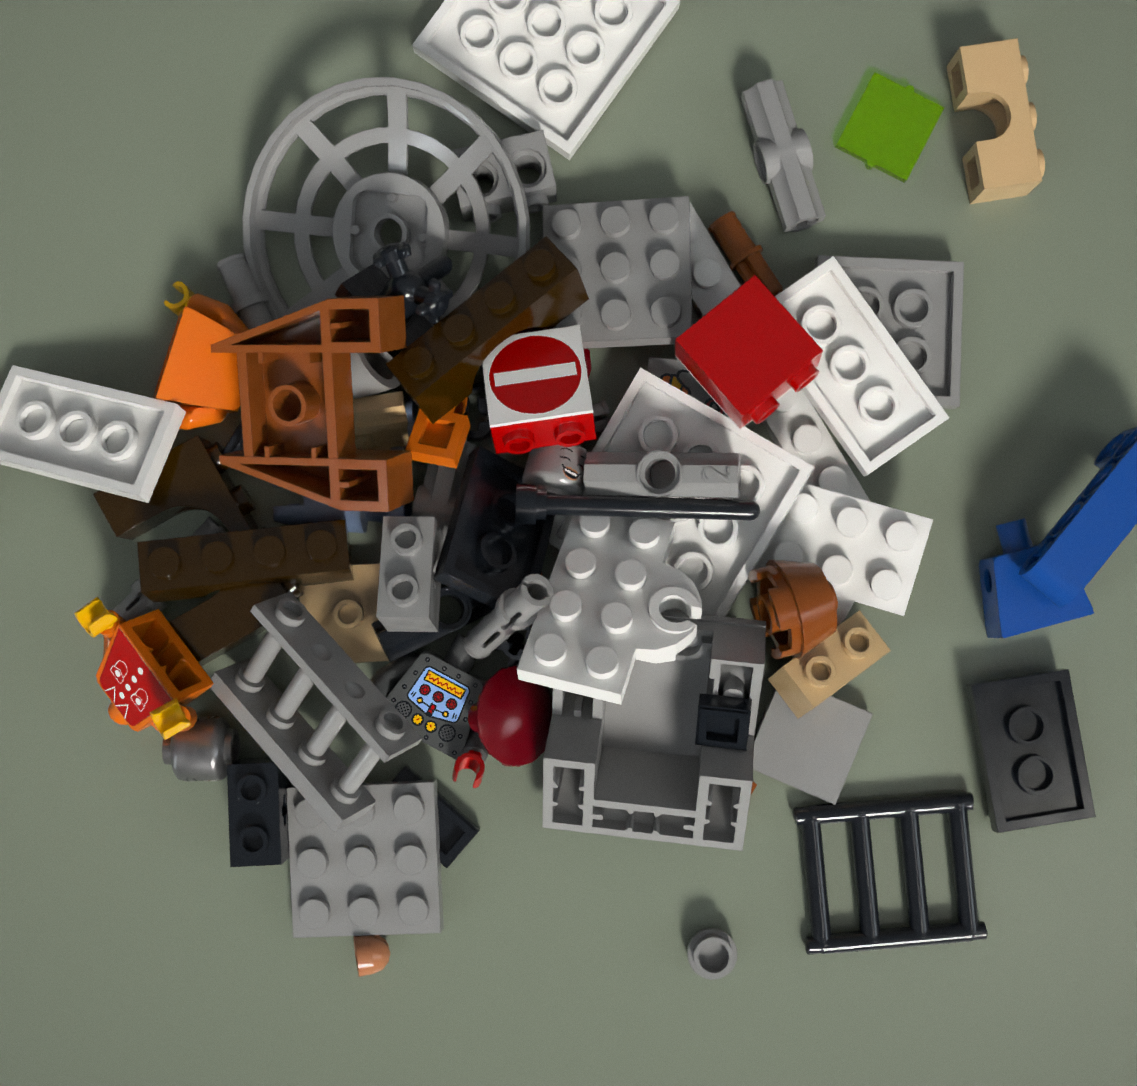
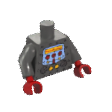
[370,633,488,788]

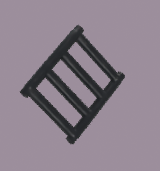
[792,792,988,955]

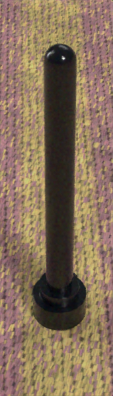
[515,483,760,525]

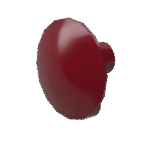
[468,666,553,767]

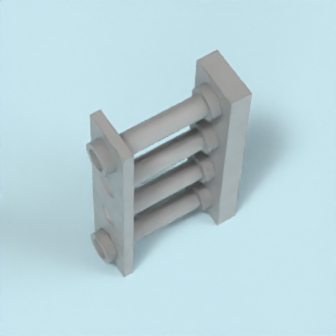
[211,592,422,832]

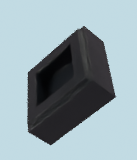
[695,693,752,751]

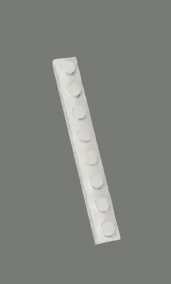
[690,202,871,502]

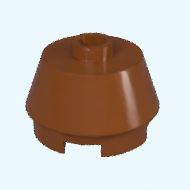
[748,560,838,659]

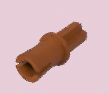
[708,211,783,296]

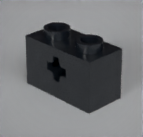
[227,757,291,867]

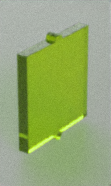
[835,72,944,183]

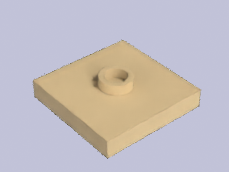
[299,563,389,663]

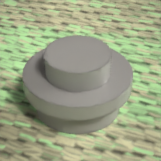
[687,928,737,980]

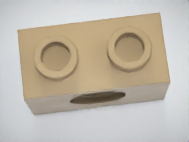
[768,610,891,719]

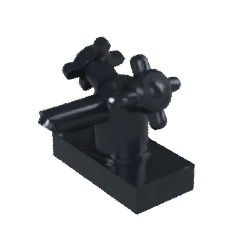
[334,241,453,358]

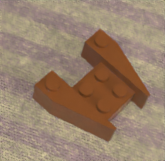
[211,295,414,512]

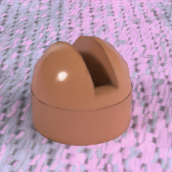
[353,935,390,977]

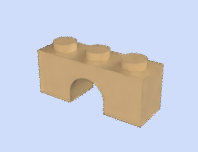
[946,38,1045,204]

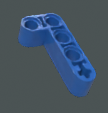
[1019,427,1137,608]

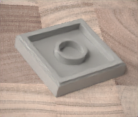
[753,688,873,805]

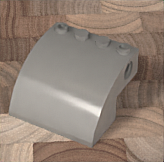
[542,611,766,851]

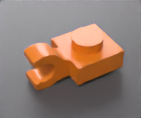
[405,397,471,469]

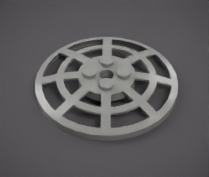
[242,77,530,326]

